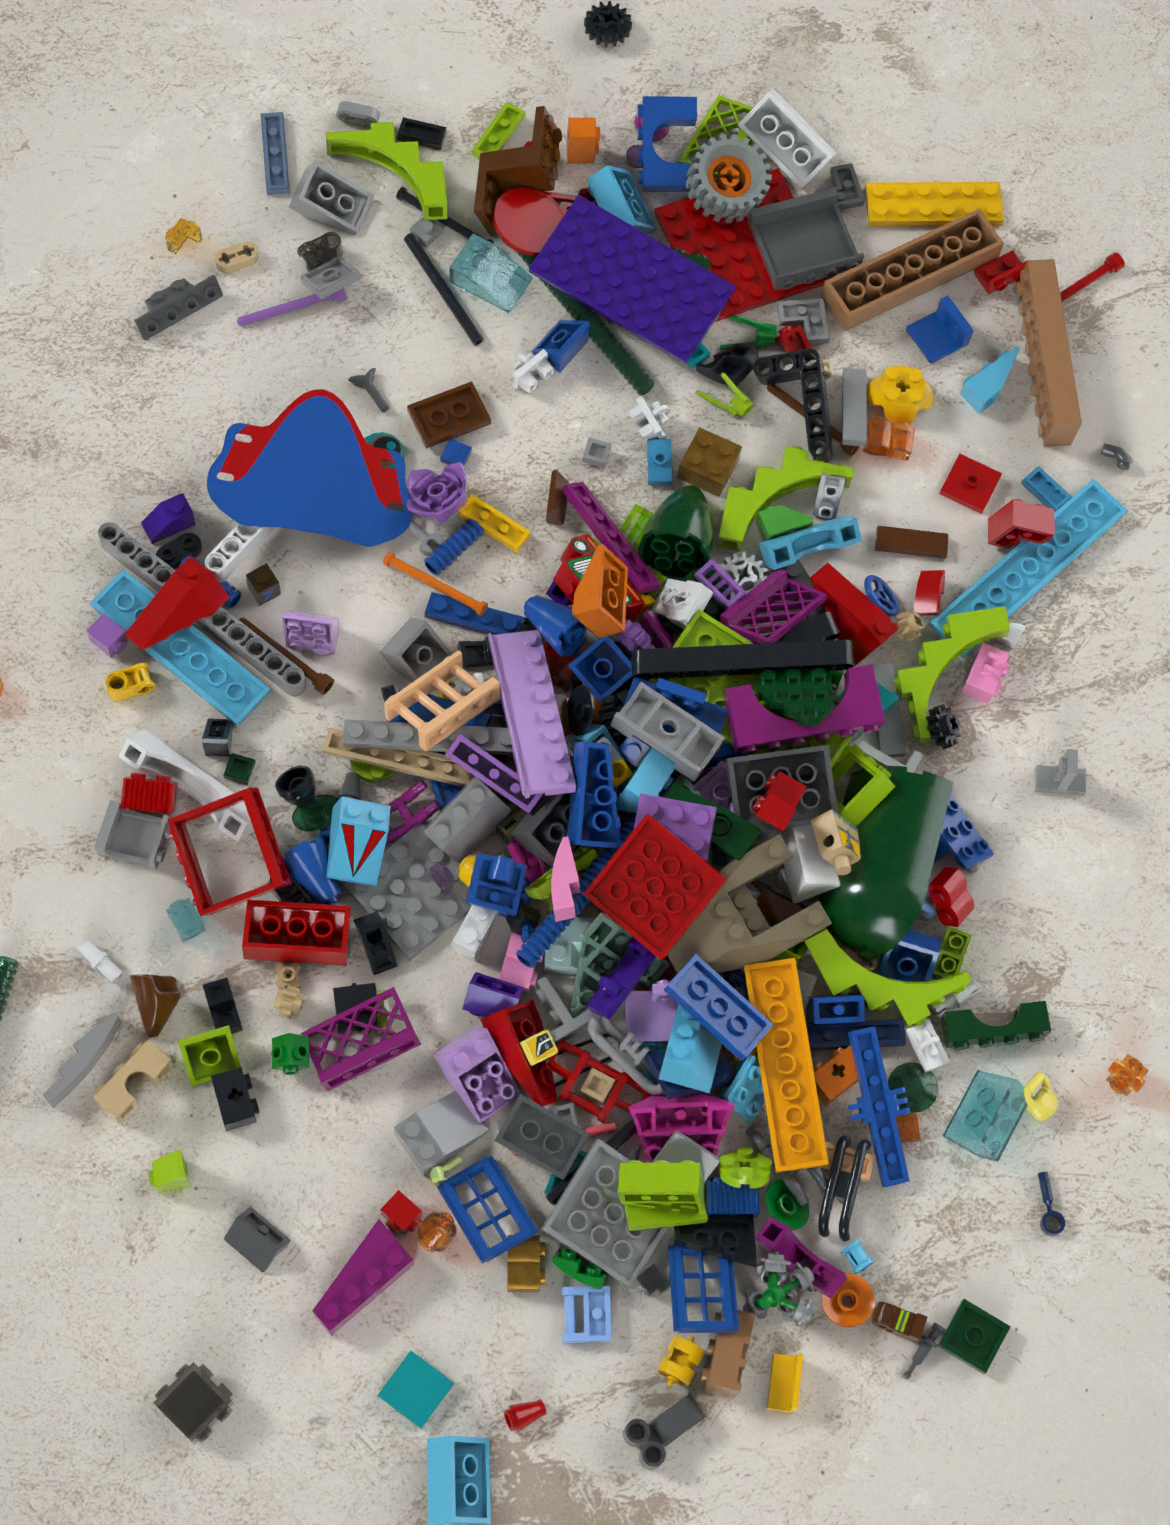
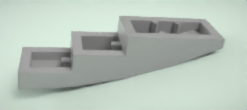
[43,1012,121,1108]

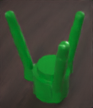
[720,315,777,350]

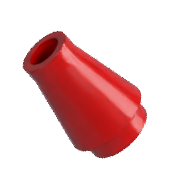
[504,1399,547,1431]

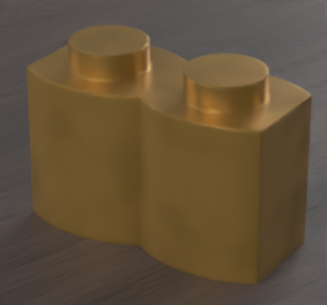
[507,1235,545,1292]

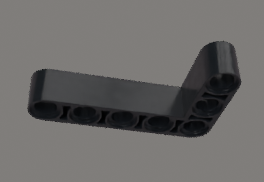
[753,349,833,463]

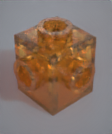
[1106,1054,1149,1096]

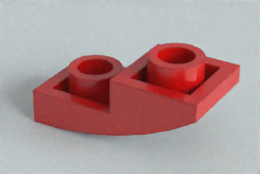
[913,570,945,616]

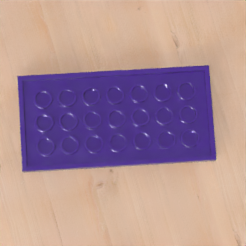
[529,194,736,365]

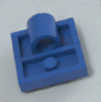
[466,853,527,916]

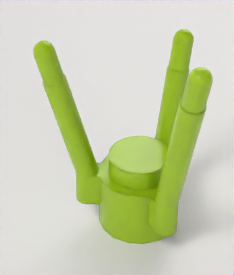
[695,373,755,417]

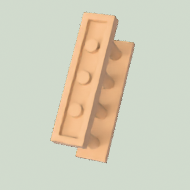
[384,650,500,752]

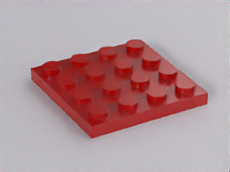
[583,813,728,960]

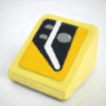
[520,1030,558,1066]

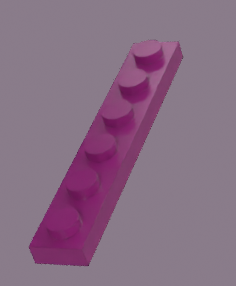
[562,482,660,594]

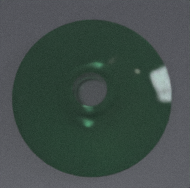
[292,794,338,832]

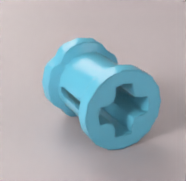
[840,1239,875,1274]

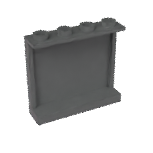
[747,188,864,290]

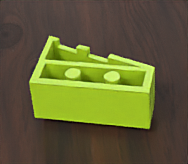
[618,1160,705,1215]

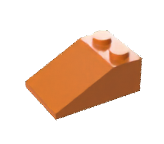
[572,544,628,638]

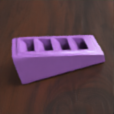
[694,558,746,611]

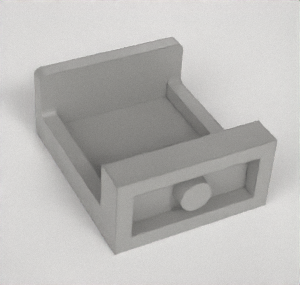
[94,800,171,870]

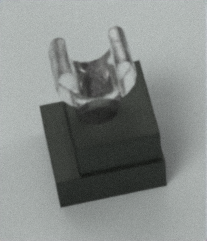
[623,1264,670,1309]

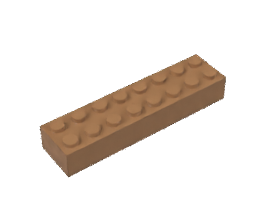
[821,208,1004,332]
[1015,259,1082,447]

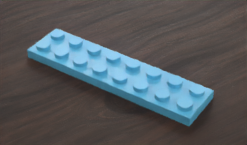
[90,569,271,727]

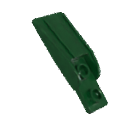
[663,783,762,860]

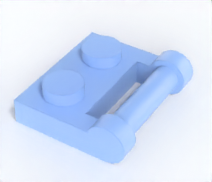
[561,1286,612,1343]

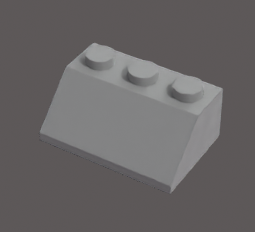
[423,776,512,864]

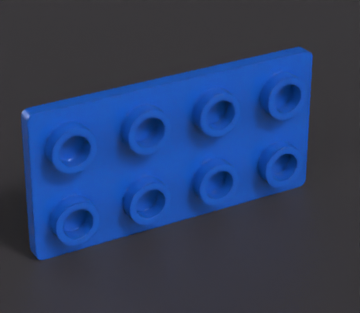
[623,677,727,734]
[934,794,994,869]

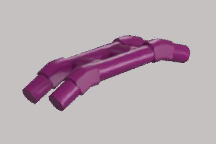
[385,780,441,847]

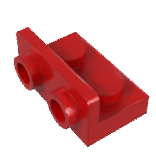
[974,250,1027,294]

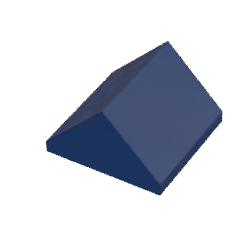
[532,320,590,373]

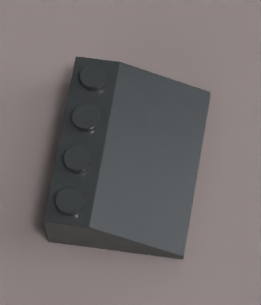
[725,745,838,831]

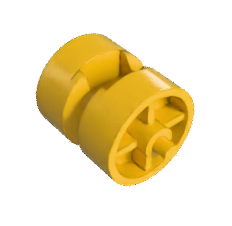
[657,1335,705,1387]

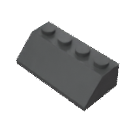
[511,760,618,867]

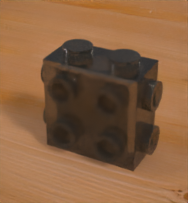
[153,1362,234,1445]

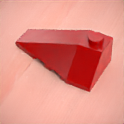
[125,556,229,651]
[810,563,898,666]

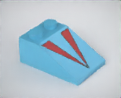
[326,797,390,887]

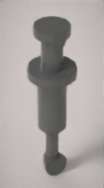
[902,1322,945,1379]

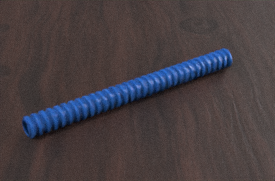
[516,772,680,968]

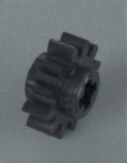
[599,695,625,740]
[926,704,961,749]

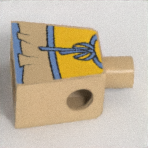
[810,810,861,875]

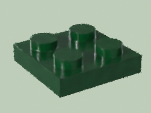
[937,1299,1011,1374]

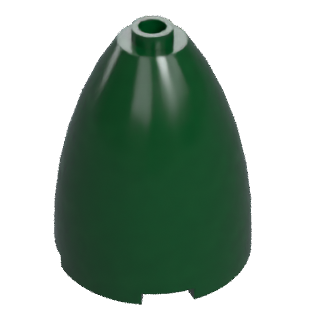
[638,485,714,581]

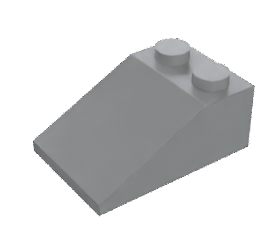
[289,160,374,235]
[394,1091,489,1176]

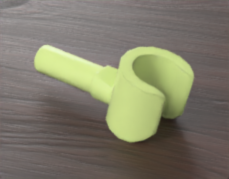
[429,1156,462,1186]

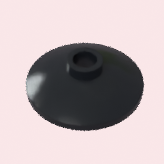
[567,685,596,735]

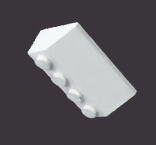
[738,89,836,189]

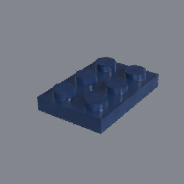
[645,1049,737,1100]

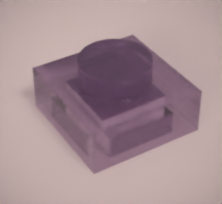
[430,862,454,895]

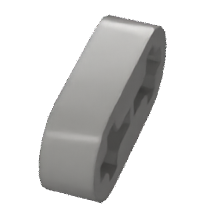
[336,101,380,128]

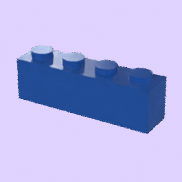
[567,742,623,849]

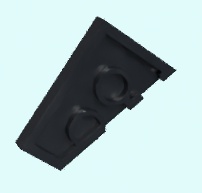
[673,1216,757,1268]

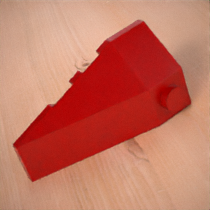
[480,999,558,1107]

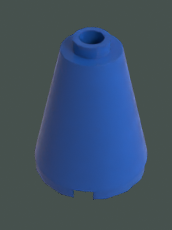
[524,595,590,657]
[282,834,341,905]

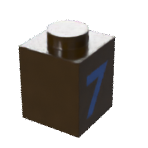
[246,563,281,606]

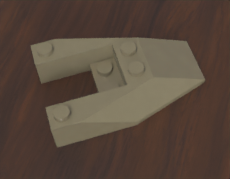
[667,834,832,973]

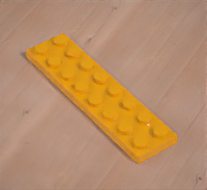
[744,958,829,1173]

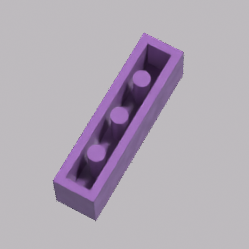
[445,733,543,813]

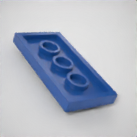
[664,954,774,1061]

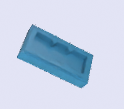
[647,439,672,485]
[1021,466,1072,513]

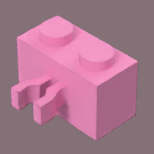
[961,642,1010,704]

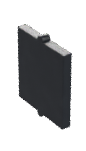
[333,983,378,1033]

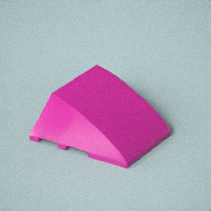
[629,1094,735,1179]

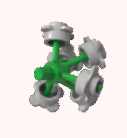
[743,1252,815,1326]

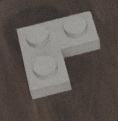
[777,298,830,344]

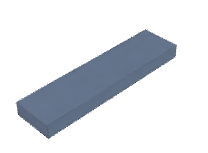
[261,112,290,195]

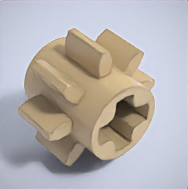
[894,610,924,642]
[274,985,305,1019]

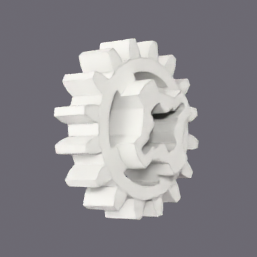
[719,552,768,600]

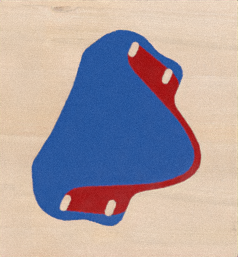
[207,389,413,547]

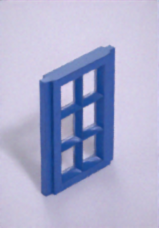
[437,1156,538,1264]
[668,1244,739,1333]

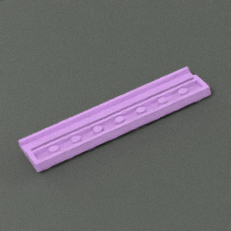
[488,630,576,798]

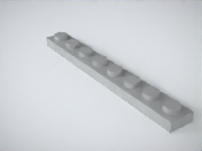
[342,719,514,755]

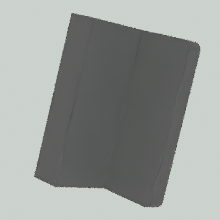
[224,1207,291,1272]

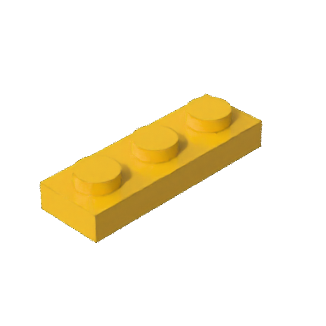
[458,494,531,554]

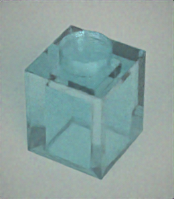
[166,898,206,943]

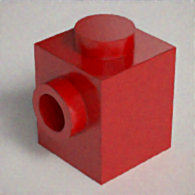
[380,1190,423,1236]

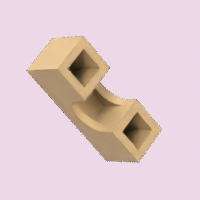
[93,1039,174,1124]

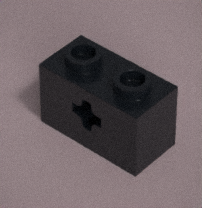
[211,1067,260,1131]

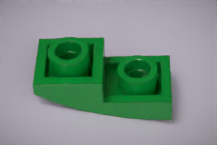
[552,1248,608,1289]

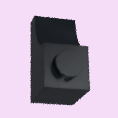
[353,911,398,975]

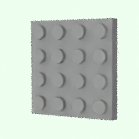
[344,823,472,961]
[540,1139,668,1289]

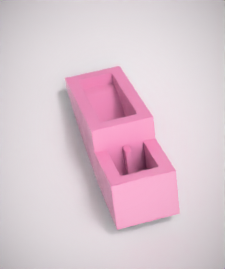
[551,836,580,922]

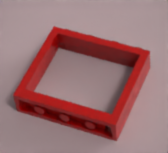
[167,787,292,916]

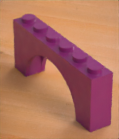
[723,664,885,755]

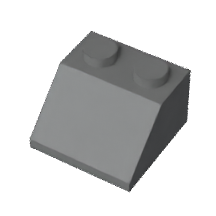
[379,617,452,683]

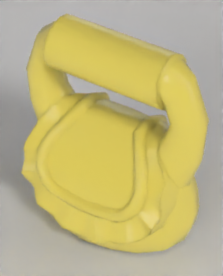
[1023,1072,1059,1121]

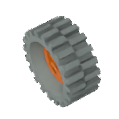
[686,134,772,223]

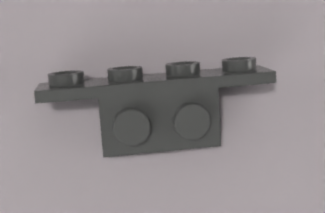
[134,275,223,340]

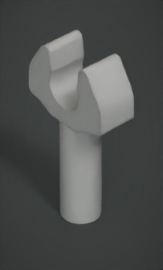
[407,520,442,556]

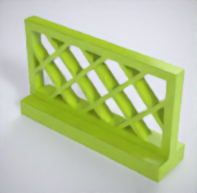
[678,95,754,179]

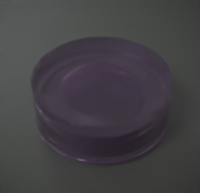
[626,145,642,169]

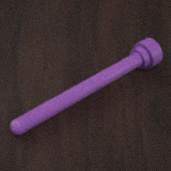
[237,288,347,326]

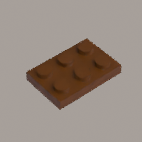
[407,381,491,449]

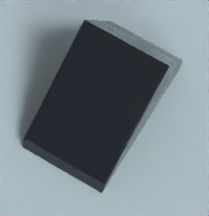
[202,718,233,757]

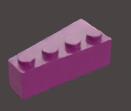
[312,1219,414,1336]

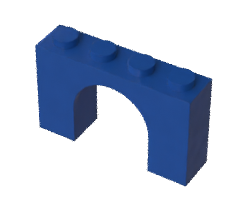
[637,96,697,192]

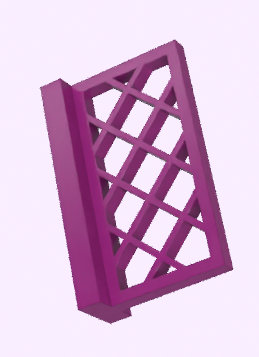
[720,568,827,644]
[300,987,421,1091]

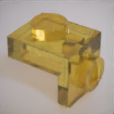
[165,218,202,255]

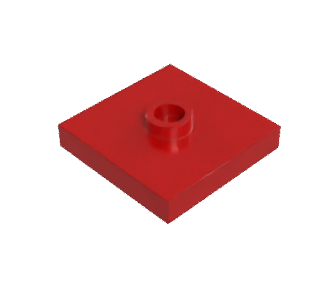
[939,453,1002,514]

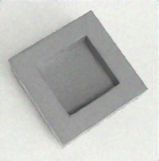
[410,217,443,247]
[582,437,612,468]

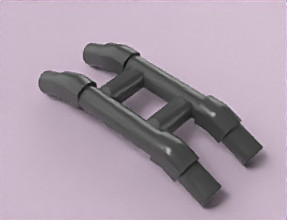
[745,1116,828,1206]

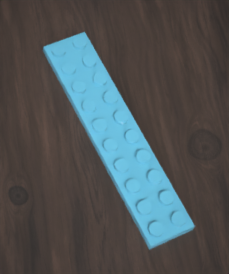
[929,479,1128,659]

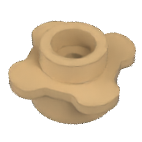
[275,962,302,989]

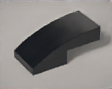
[457,637,494,667]
[202,977,243,1034]

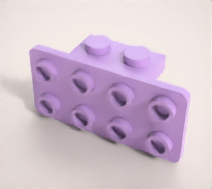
[625,980,678,1043]

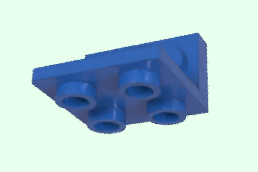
[906,296,974,364]

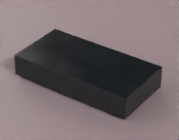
[397,117,447,150]

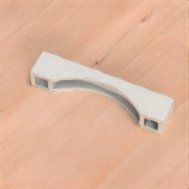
[118,729,254,842]

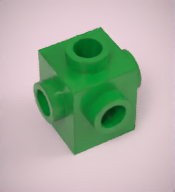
[271,1033,309,1075]

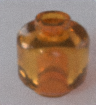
[417,1212,457,1252]

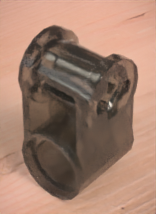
[297,232,343,272]

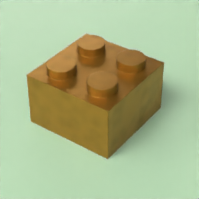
[677,427,742,497]

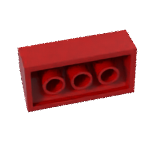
[242,900,351,966]

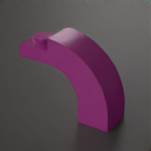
[755,1217,847,1299]

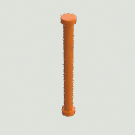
[383,552,488,616]

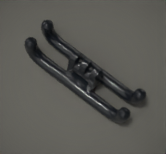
[818,1135,871,1242]

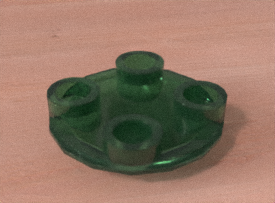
[887,1062,938,1114]

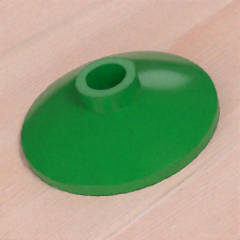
[765,1179,809,1230]

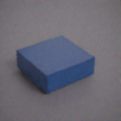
[440,438,472,466]

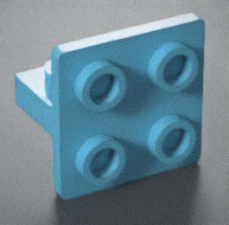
[716,1055,765,1124]

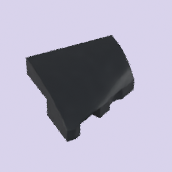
[695,343,759,387]

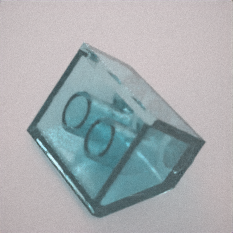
[943,1070,1032,1162]

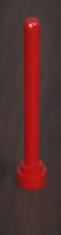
[1060,252,1125,302]

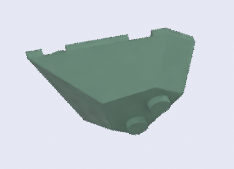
[570,913,671,1018]

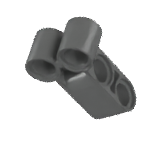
[623,1394,706,1470]

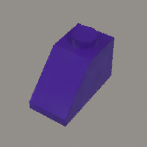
[141,493,196,544]
[462,972,524,1017]

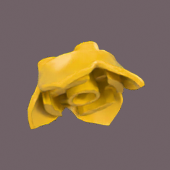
[867,365,935,430]

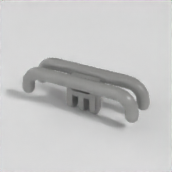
[588,1016,664,1095]

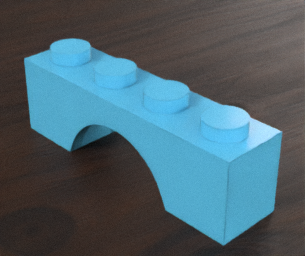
[759,515,862,570]

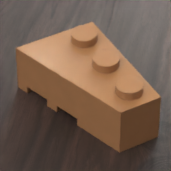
[700,1309,755,1398]

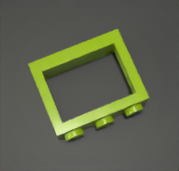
[832,744,896,828]

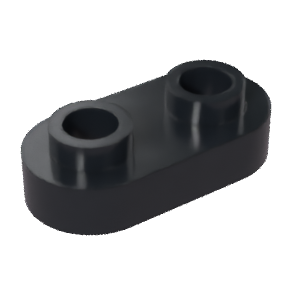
[156,533,202,569]

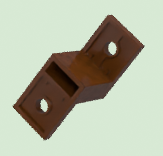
[473,106,562,237]

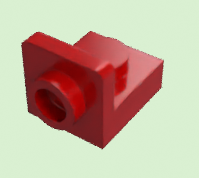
[774,325,812,353]

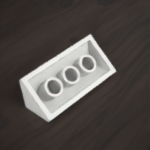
[776,824,841,904]

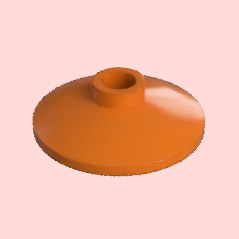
[821,1273,875,1328]

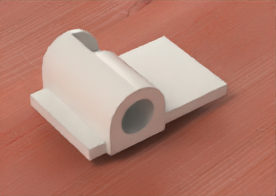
[650,579,713,630]

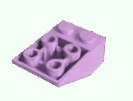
[282,610,340,655]
[433,1026,521,1123]

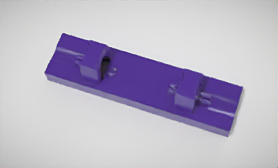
[587,936,656,1020]

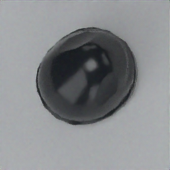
[275,765,316,807]

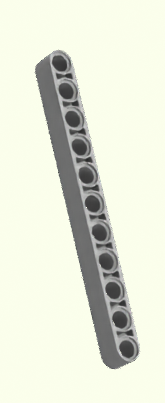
[98,522,306,696]

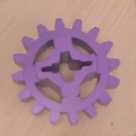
[613,619,655,658]

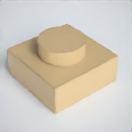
[580,1068,615,1105]

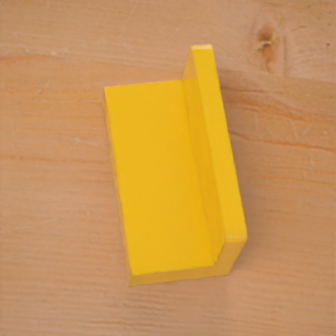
[767,1353,803,1413]

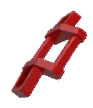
[547,1040,649,1124]

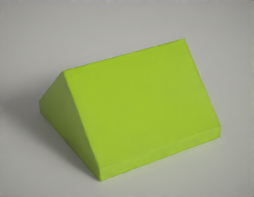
[178,1025,241,1087]

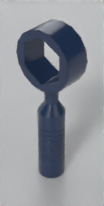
[1038,1172,1065,1236]

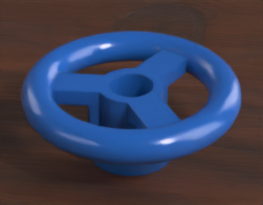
[864,575,899,617]

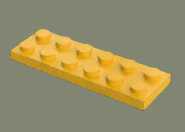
[865,182,1004,226]

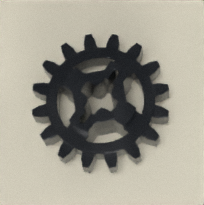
[584,1,632,47]

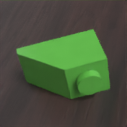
[756,504,813,541]

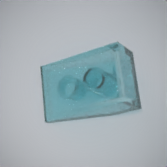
[449,233,532,313]

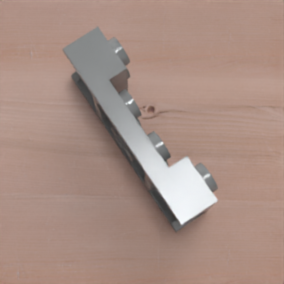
[610,682,725,781]

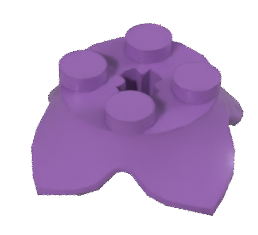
[406,462,467,523]

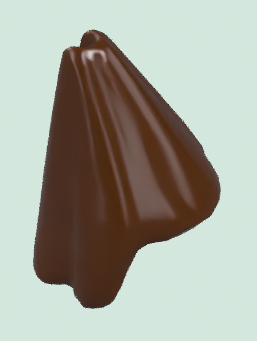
[130,974,181,1038]

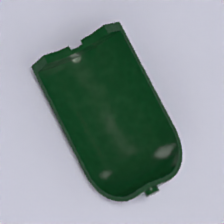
[820,766,953,960]

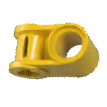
[105,663,156,702]

